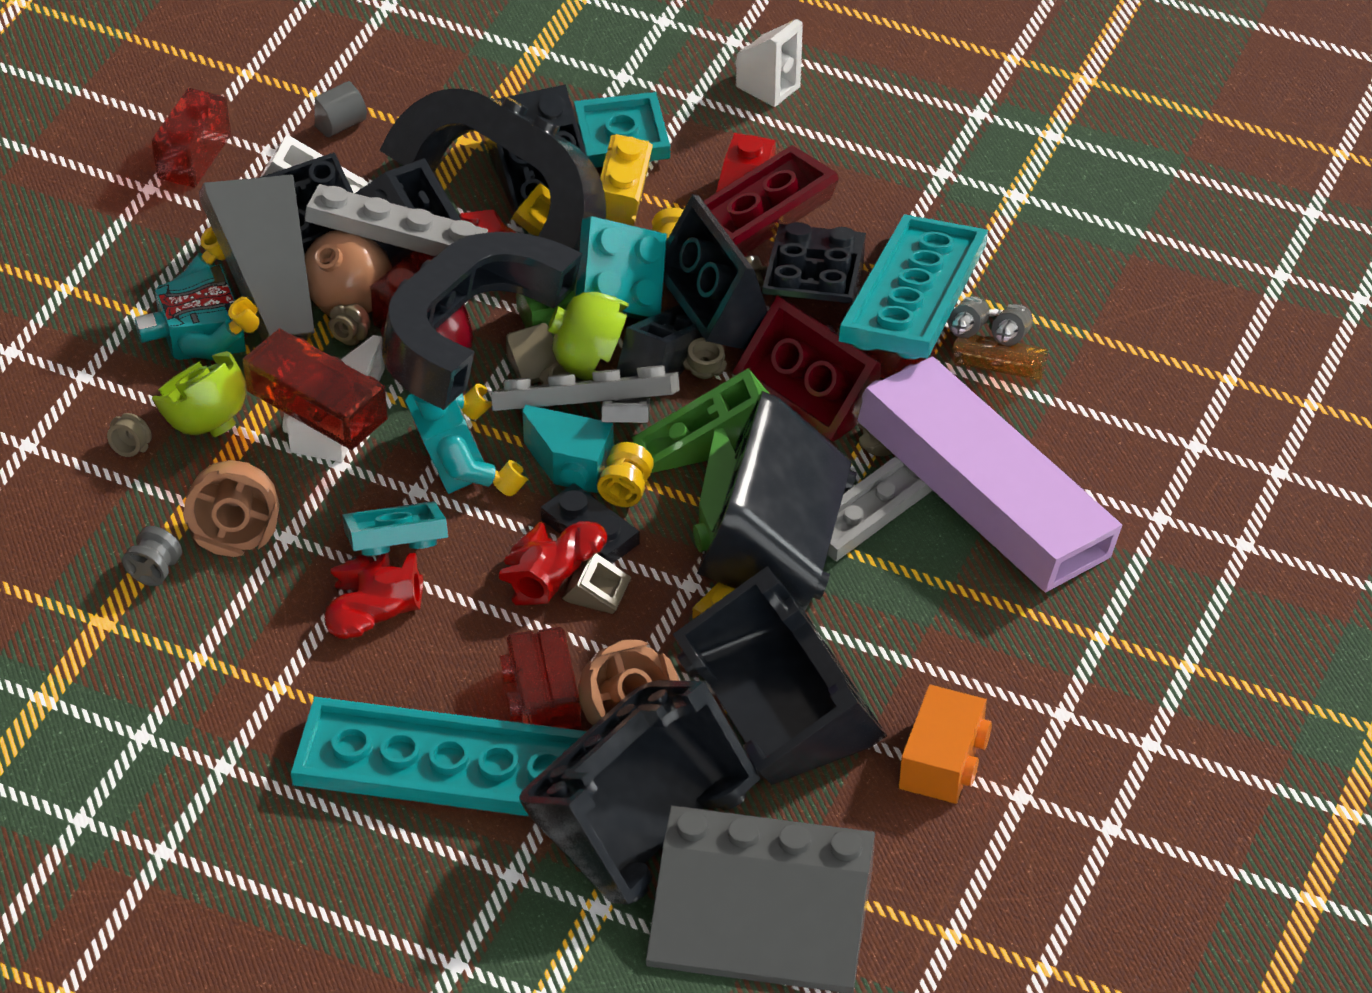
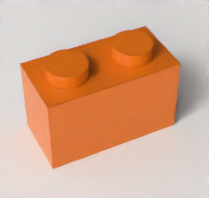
[899,684,992,804]

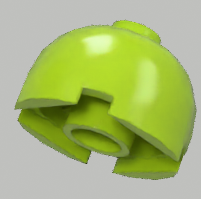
[547,292,629,381]
[152,351,247,437]

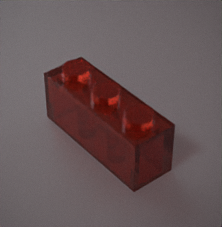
[243,328,388,451]

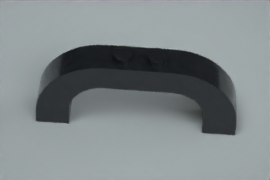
[379,89,606,252]
[381,232,582,410]

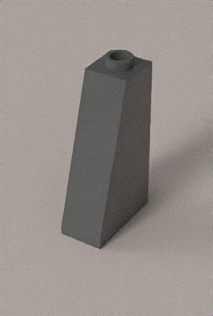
[199,175,315,350]

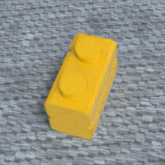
[600,134,653,226]

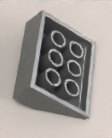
[646,806,875,993]

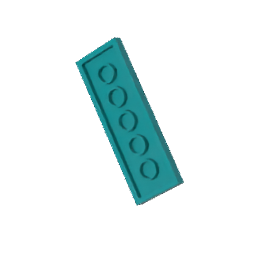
[839,214,988,359]
[291,696,587,816]

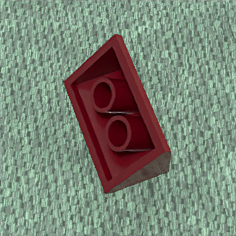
[703,145,839,255]
[732,296,881,441]

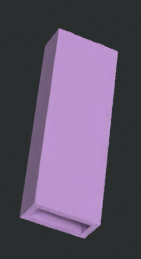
[857,356,1122,593]

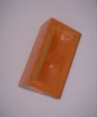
[953,335,1048,380]

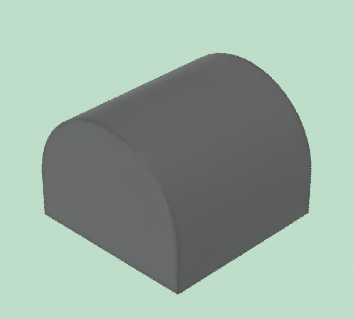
[315,81,367,137]

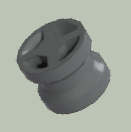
[122,526,182,586]

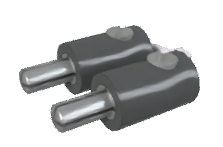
[948,296,1033,346]

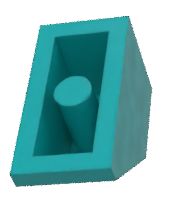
[522,405,614,493]

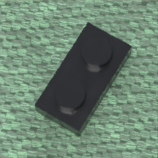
[541,483,640,564]

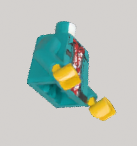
[135,227,259,360]
[405,384,528,496]

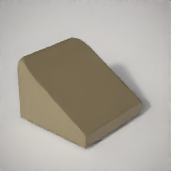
[506,323,557,384]
[562,554,631,614]

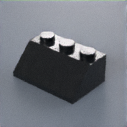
[663,194,768,350]

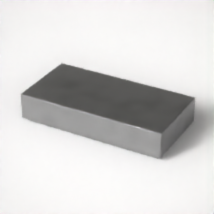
[602,397,650,423]

